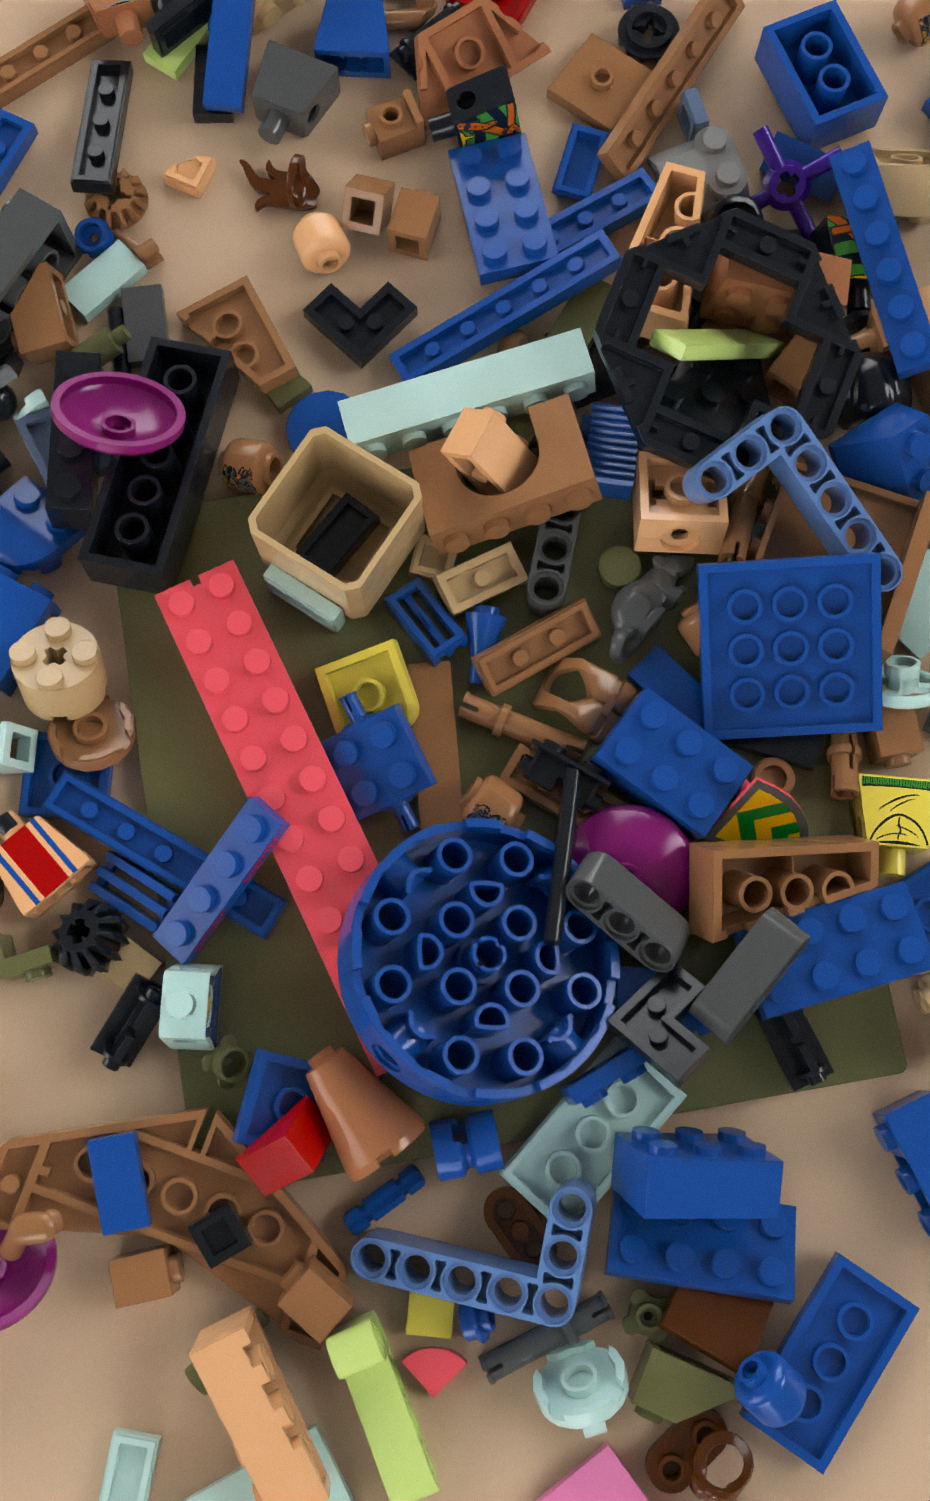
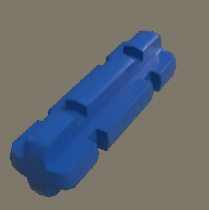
[343,1164,426,1235]

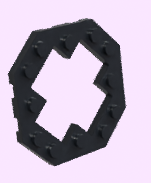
[592,208,863,481]

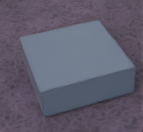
[677,87,710,142]

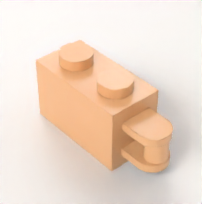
[440,407,538,495]

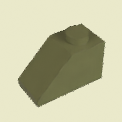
[628,1338,736,1424]

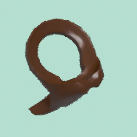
[239,154,320,212]
[689,1430,754,1501]

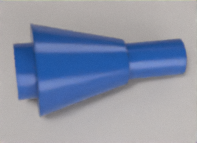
[465,605,507,685]

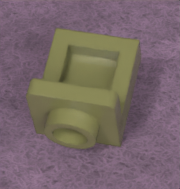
[0,933,62,983]

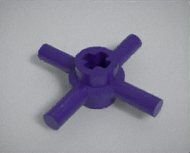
[751,125,842,241]

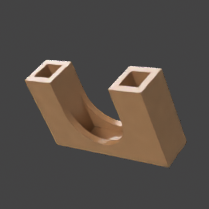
[408,393,603,556]

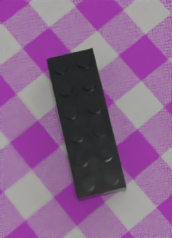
[77,336,240,594]

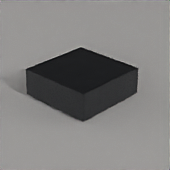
[188,1200,254,1269]

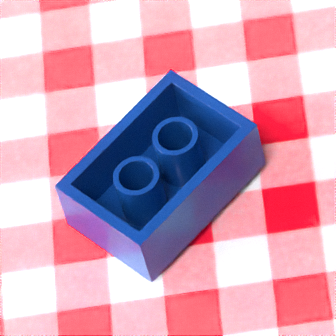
[754,0,888,149]
[588,686,754,842]
[611,1126,783,1219]

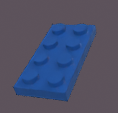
[448,132,559,285]
[732,881,930,1021]
[605,1189,796,1305]
[739,1252,920,1474]

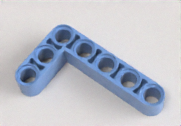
[682,406,903,592]
[350,1178,597,1327]

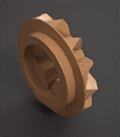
[84,168,148,230]

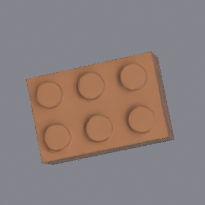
[699,252,852,340]

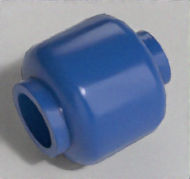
[734,1350,807,1428]

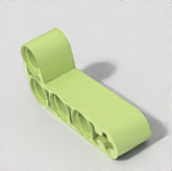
[326,1310,440,1501]

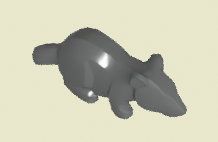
[609,554,695,665]

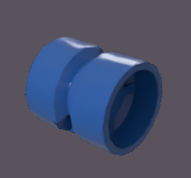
[429,1108,504,1182]

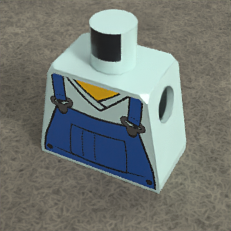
[159,963,223,1051]

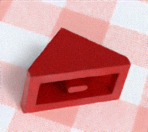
[235,1095,332,1196]

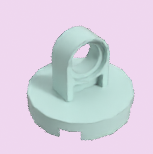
[533,1338,629,1439]

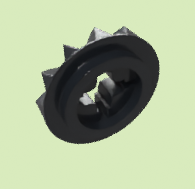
[618,4,680,64]

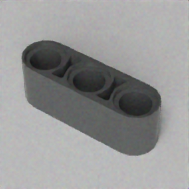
[527,510,582,618]
[566,851,691,972]
[689,907,811,1044]

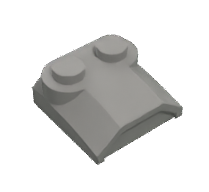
[647,126,750,217]

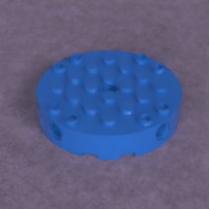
[337,818,620,1106]

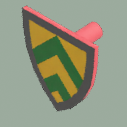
[702,777,809,842]

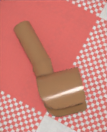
[113,229,164,269]

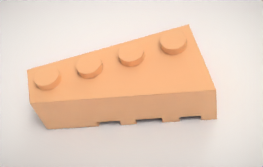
[629,161,706,339]
[189,1305,331,1501]

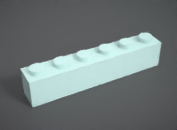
[337,328,596,460]

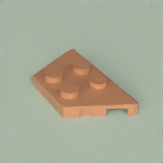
[414,0,551,129]

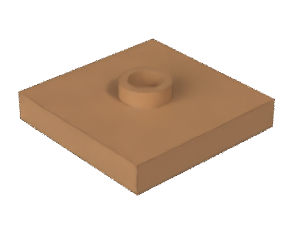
[547,33,652,133]

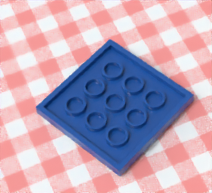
[697,552,883,740]

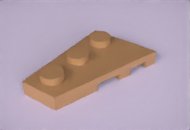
[176,275,300,394]

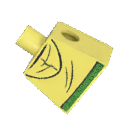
[849,773,930,877]

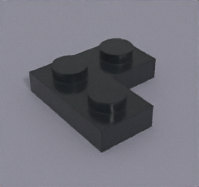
[303,282,418,369]
[607,963,711,1089]

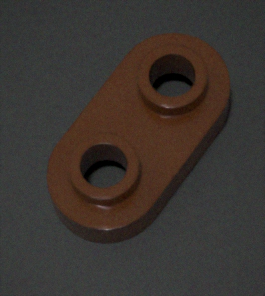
[483,1186,557,1265]
[645,1408,728,1494]

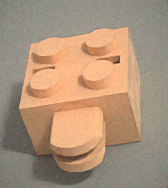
[632,451,729,555]

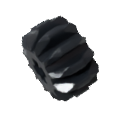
[51,898,130,977]

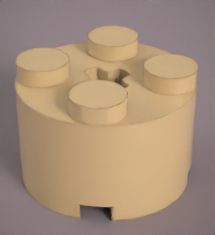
[9,616,108,721]

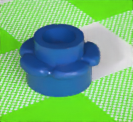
[74,218,114,258]
[458,1304,496,1343]

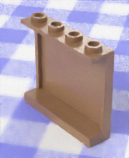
[746,460,930,665]

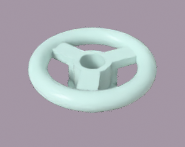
[882,655,930,709]

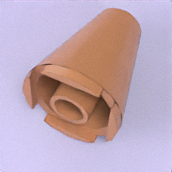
[305,1045,426,1182]

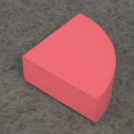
[401,1346,467,1398]

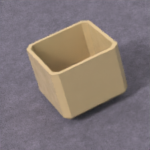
[248,426,425,619]

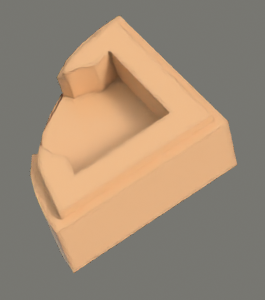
[162,155,217,199]

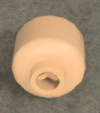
[293,211,350,274]

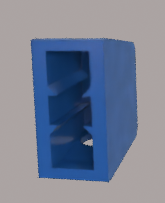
[314,0,391,79]

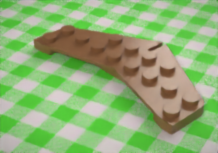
[0,1106,348,1351]

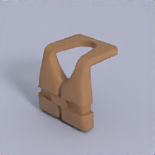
[532,658,637,744]

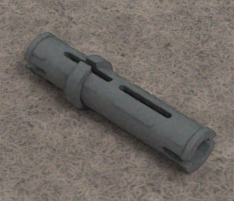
[478,1290,615,1385]

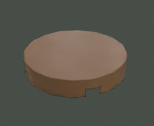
[47,695,136,772]

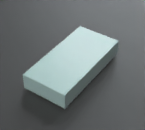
[65,239,148,323]
[263,563,346,633]
[99,1427,162,1501]

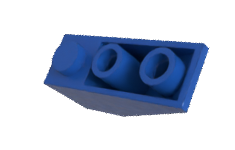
[872,1090,930,1237]

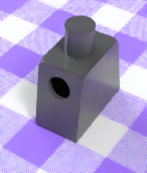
[252,40,341,145]

